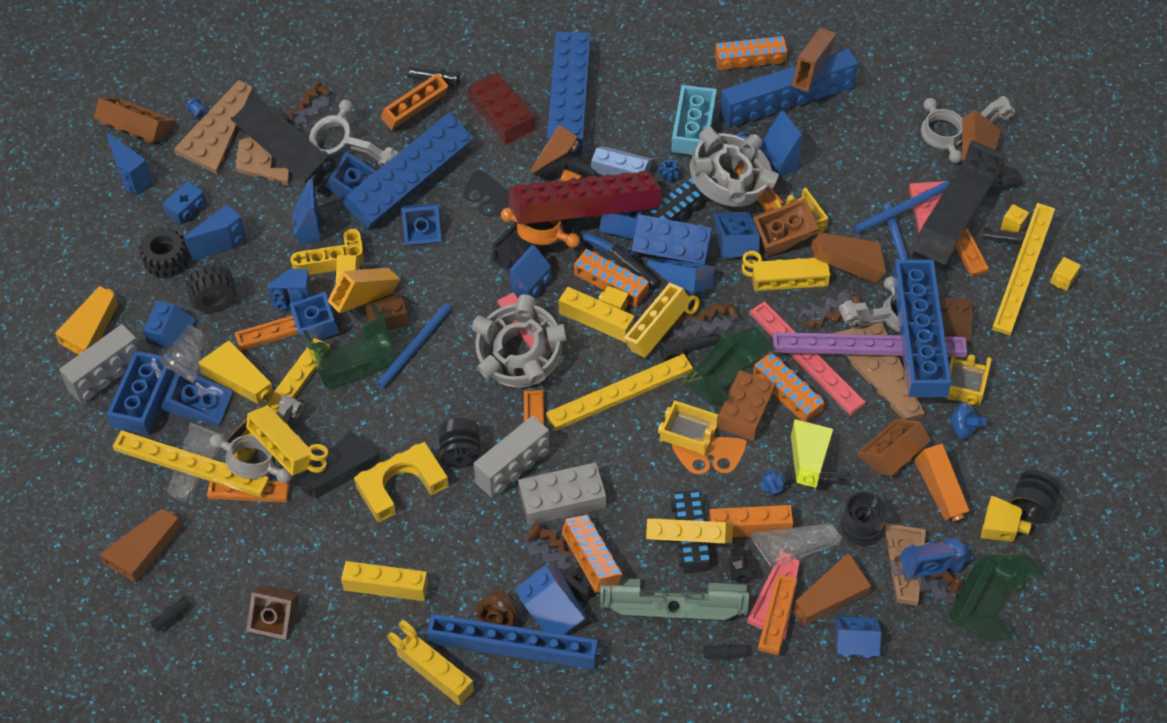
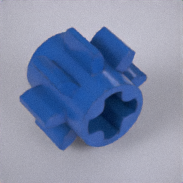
[658,159,681,182]
[759,470,786,494]

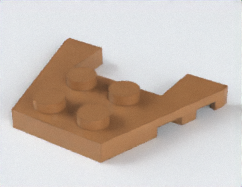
[236,137,290,185]

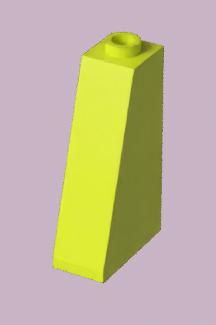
[791,419,833,488]

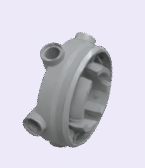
[690,126,779,207]
[472,295,567,387]

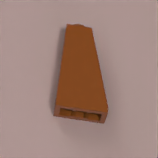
[792,28,836,92]
[962,110,1001,161]
[811,233,886,283]
[100,509,182,583]
[794,554,871,626]

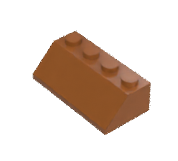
[94,97,177,143]

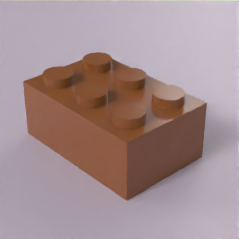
[717,370,776,441]

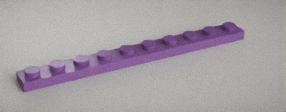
[773,332,967,357]

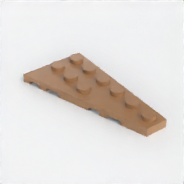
[174,80,253,174]
[832,323,925,421]

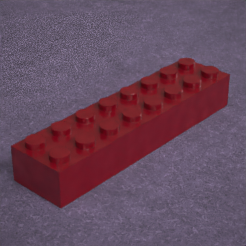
[509,171,661,224]

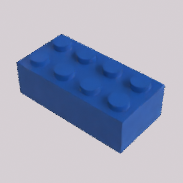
[632,214,713,265]
[107,351,176,434]

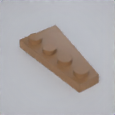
[884,523,926,606]

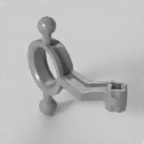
[921,96,1015,164]
[309,99,399,167]
[839,276,900,332]
[209,395,304,484]

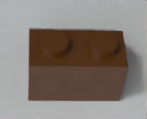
[364,294,409,334]
[939,299,973,343]
[246,585,299,640]

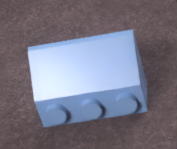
[591,146,653,177]

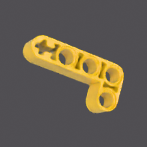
[290,229,364,275]

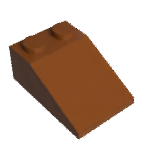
[530,125,580,175]
[753,198,819,258]

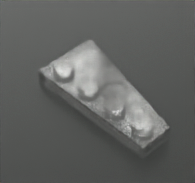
[160,324,205,383]
[167,422,226,503]
[751,523,842,568]

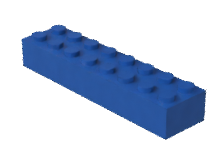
[547,32,590,153]
[720,49,858,128]
[343,112,473,230]
[893,260,951,397]

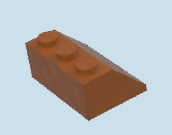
[857,419,931,476]

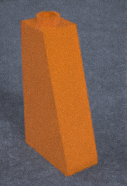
[914,444,969,522]

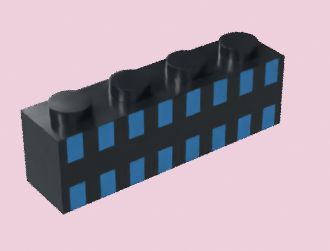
[647,178,711,222]
[671,490,710,573]

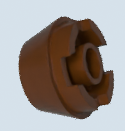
[476,590,517,626]

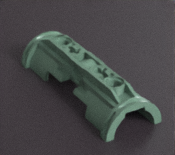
[600,578,749,620]

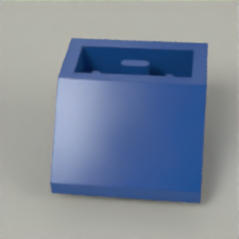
[268,269,313,310]

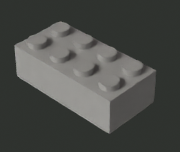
[59,324,141,404]
[474,415,550,498]
[518,462,606,526]

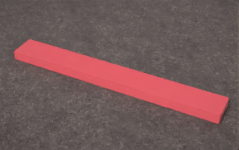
[750,301,866,416]

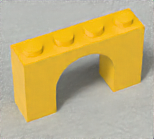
[354,442,449,523]

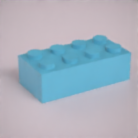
[671,85,717,155]

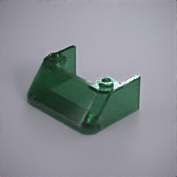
[303,303,395,389]
[682,326,775,404]
[949,552,1044,641]

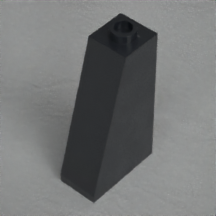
[300,431,380,499]

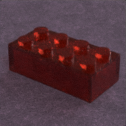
[468,72,535,145]

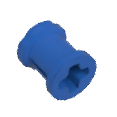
[186,98,209,121]

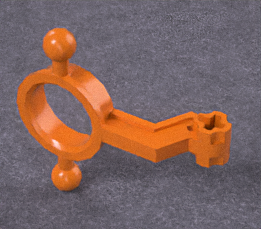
[501,170,583,248]

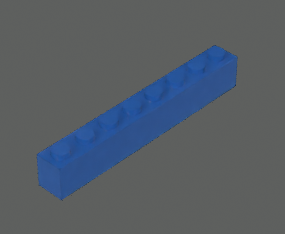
[427,614,598,670]

